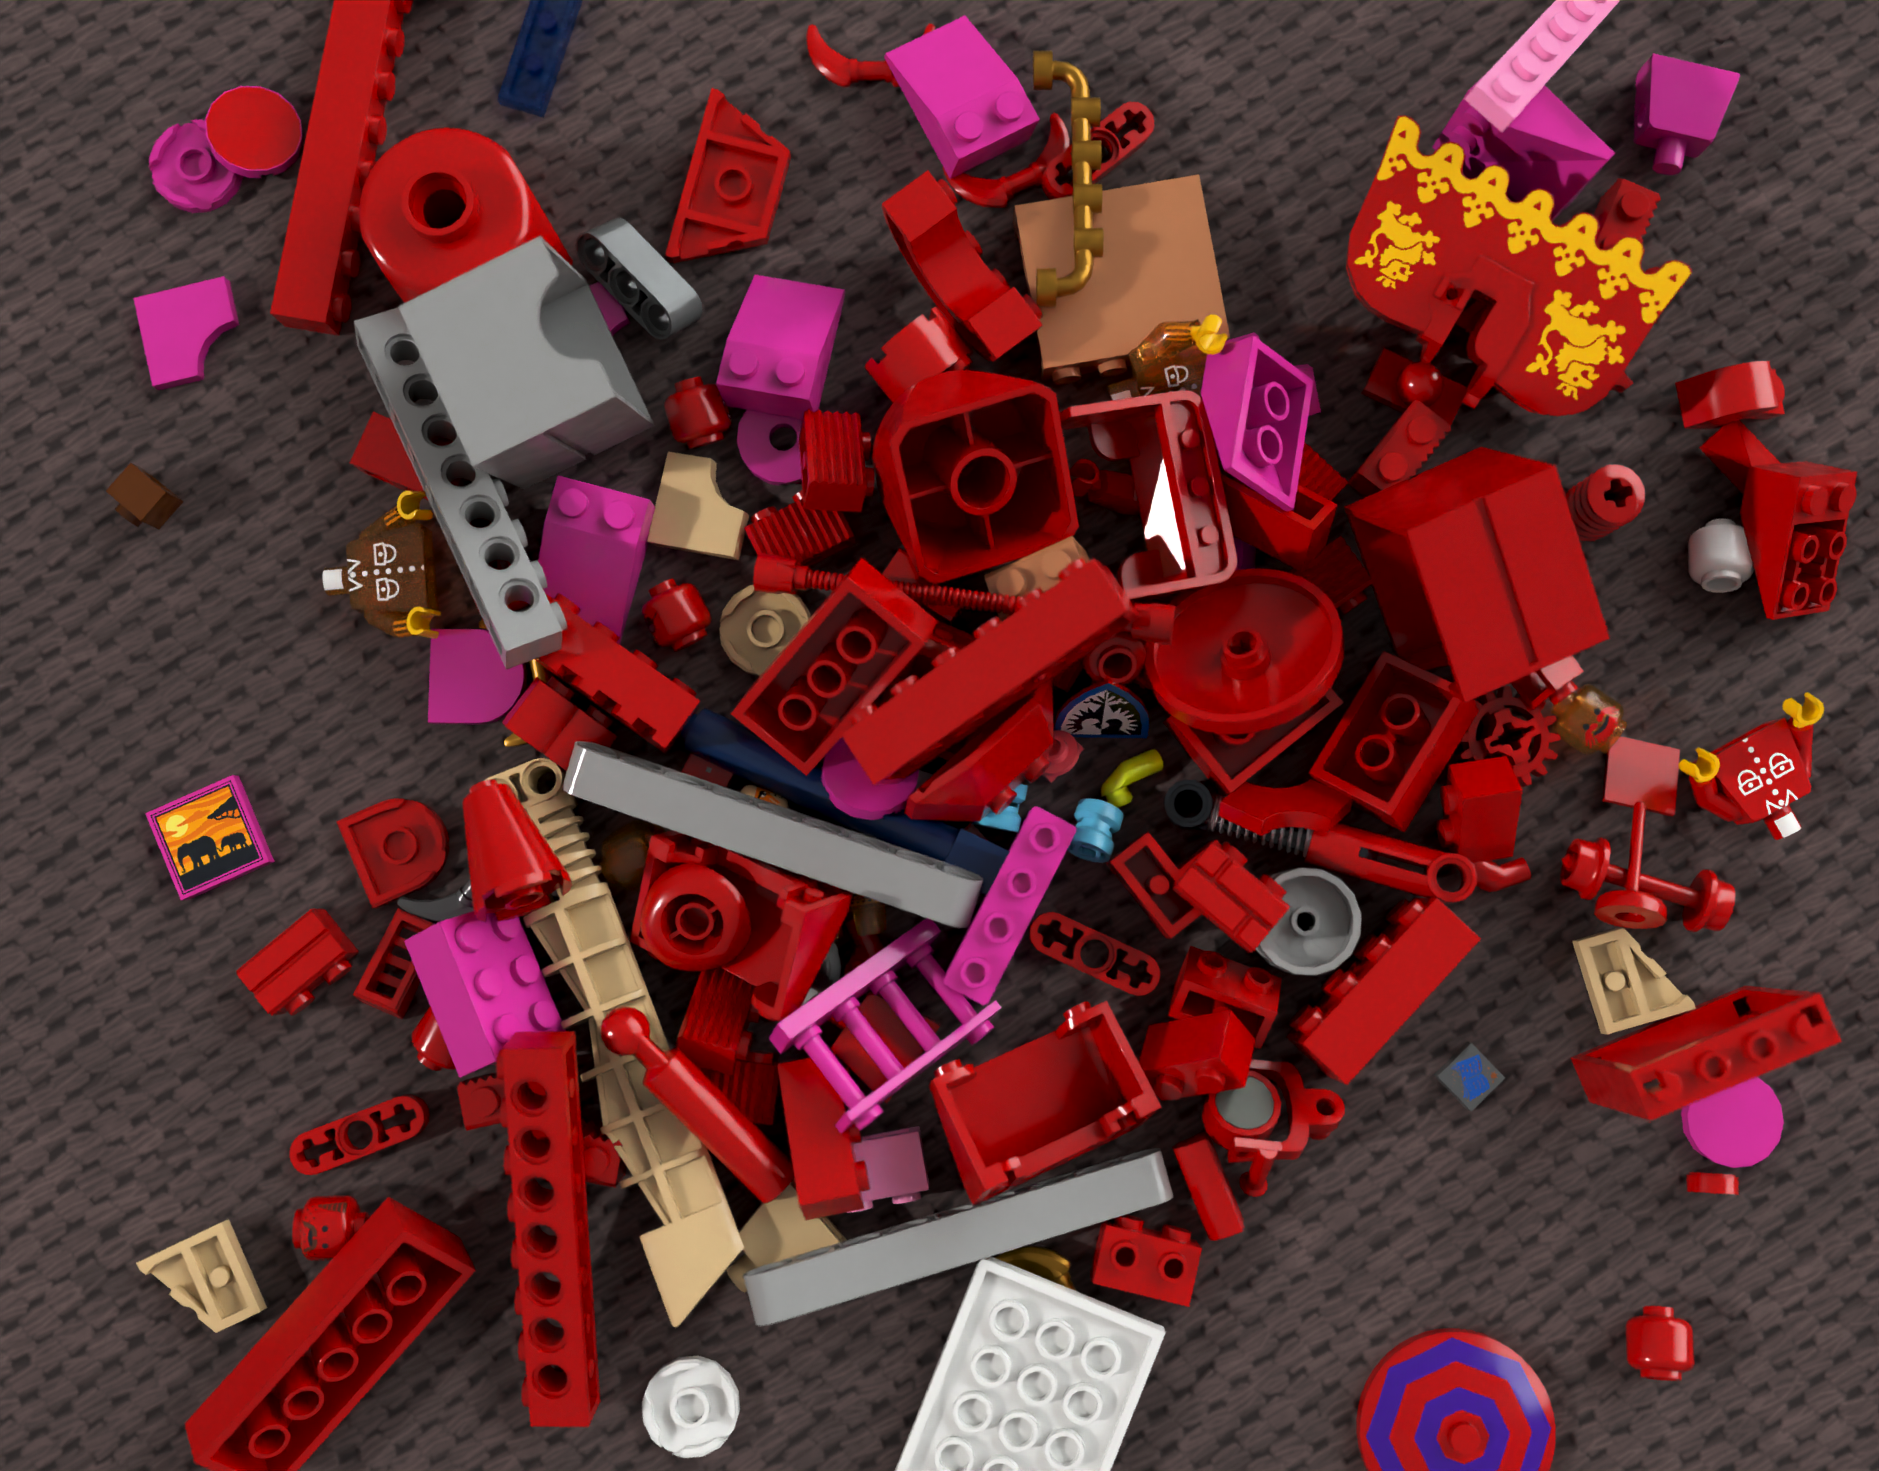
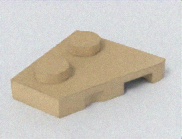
[1572,928,1696,1035]
[136,1219,267,1333]

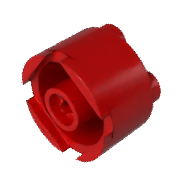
[864,307,973,403]

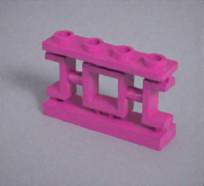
[943,806,1077,1005]

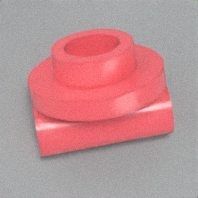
[1042,730,1084,783]

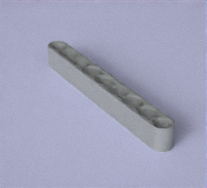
[562,741,983,928]
[743,1148,1174,1326]

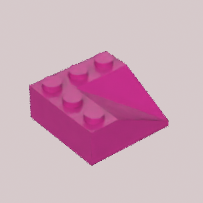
[1433,73,1615,222]

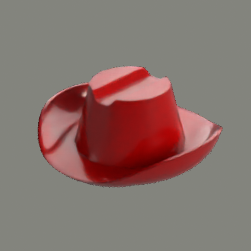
[640,863,751,971]

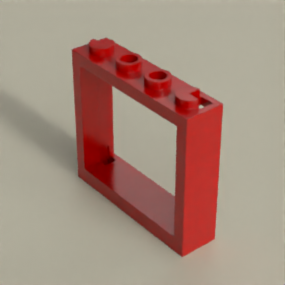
[1571,986,1842,1121]

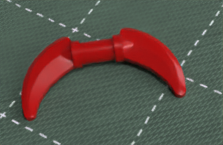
[807,24,935,88]
[942,113,1070,208]

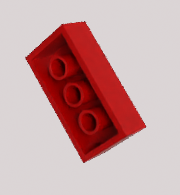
[731,557,938,776]
[1286,898,1481,1085]

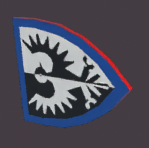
[1053,679,1149,738]

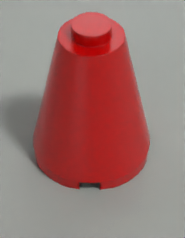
[462,779,572,922]

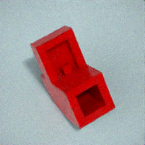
[1675,361,1785,429]

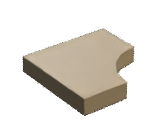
[647,452,749,560]

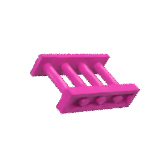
[769,918,1001,1133]

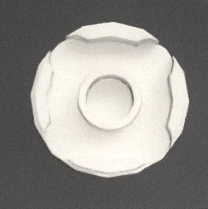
[642,1355,740,1458]

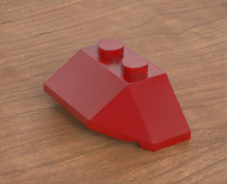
[905,679,1054,821]

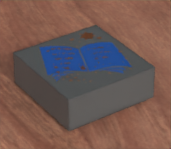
[1434,1042,1505,1112]

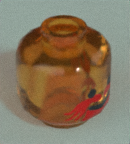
[1550,684,1627,755]

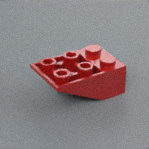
[1740,461,1857,620]

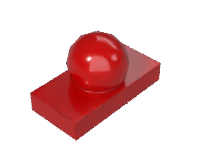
[1361,348,1467,426]

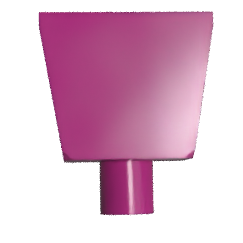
[1634,53,1740,175]

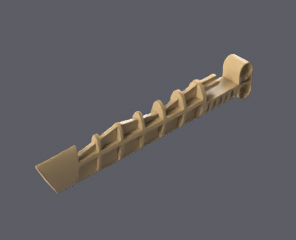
[484,758,744,1327]

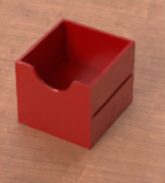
[1344,447,1610,703]

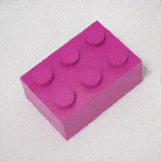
[404,911,566,1078]

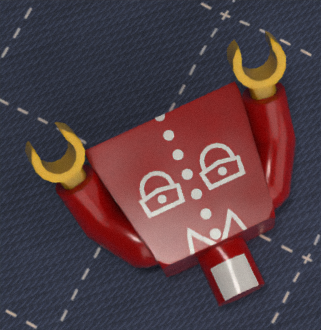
[1678,692,1824,840]

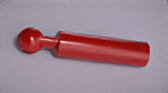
[601,1007,795,1204]

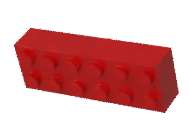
[841,558,1141,785]
[184,1197,476,1471]

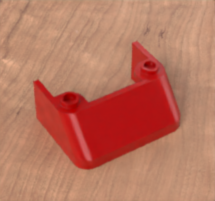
[1059,390,1237,603]

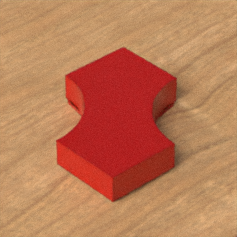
[1218,779,1353,836]

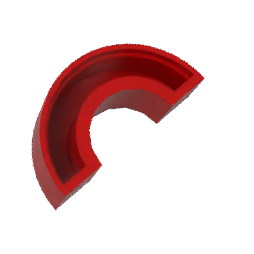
[882,170,1043,362]

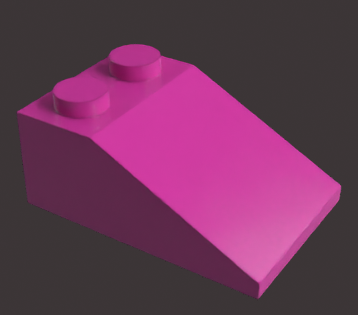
[884,16,1040,179]
[716,275,845,419]
[1201,336,1314,512]
[538,476,655,644]

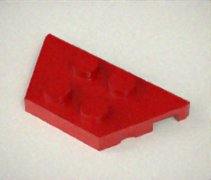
[665,88,791,263]

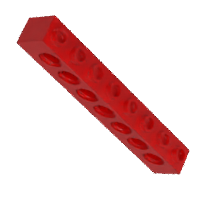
[496,1031,601,1427]

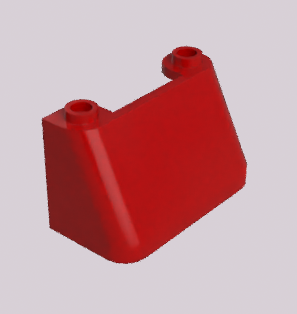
[630,830,853,1022]
[929,1001,1162,1206]

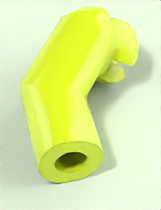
[1101,749,1164,808]

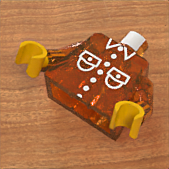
[1107,314,1228,440]
[323,490,441,639]

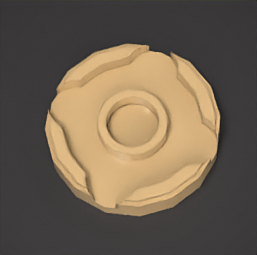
[719,585,811,676]

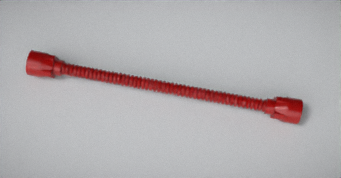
[753,553,1176,645]

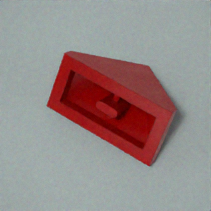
[1699,420,1780,494]

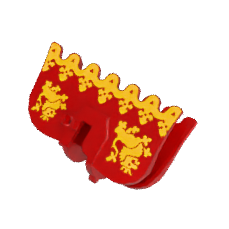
[1346,115,1692,416]

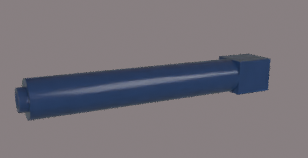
[680,708,1009,897]

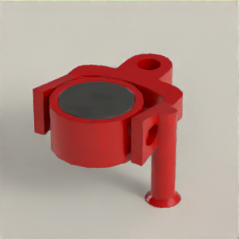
[1202,1059,1345,1197]

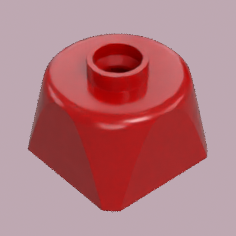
[359,127,573,303]
[872,370,1079,584]

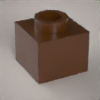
[106,463,184,530]

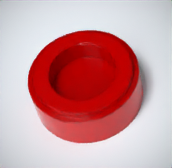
[1686,1172,1739,1195]

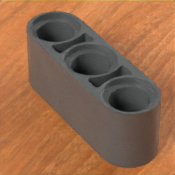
[576,218,703,339]

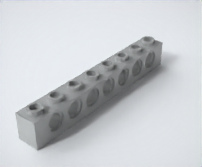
[354,307,567,670]

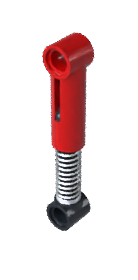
[1164,779,1477,904]

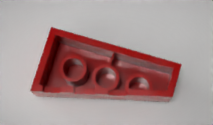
[534,593,700,755]

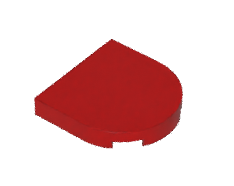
[336,798,449,909]

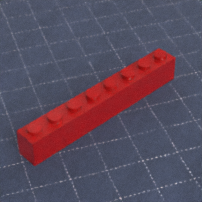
[270,0,413,336]

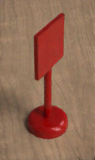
[1594,734,1680,929]

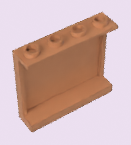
[1013,174,1230,385]

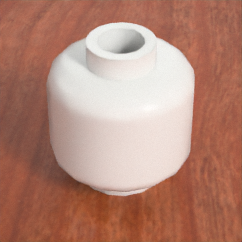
[1688,519,1754,593]

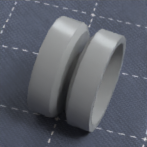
[1254,868,1361,975]

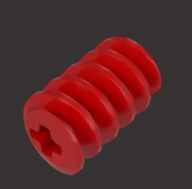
[1565,465,1645,541]

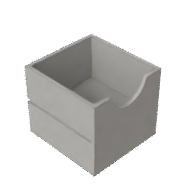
[398,236,655,489]

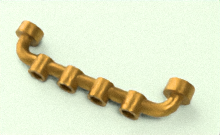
[1033,51,1104,307]

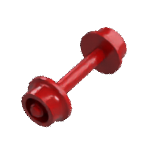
[1560,838,1736,932]

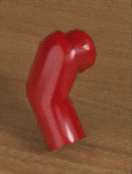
[1472,857,1531,892]

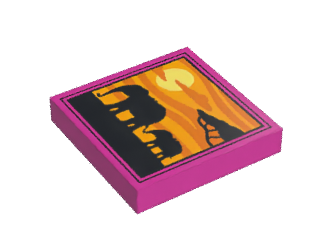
[145,775,274,900]

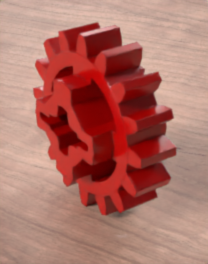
[1454,686,1561,787]

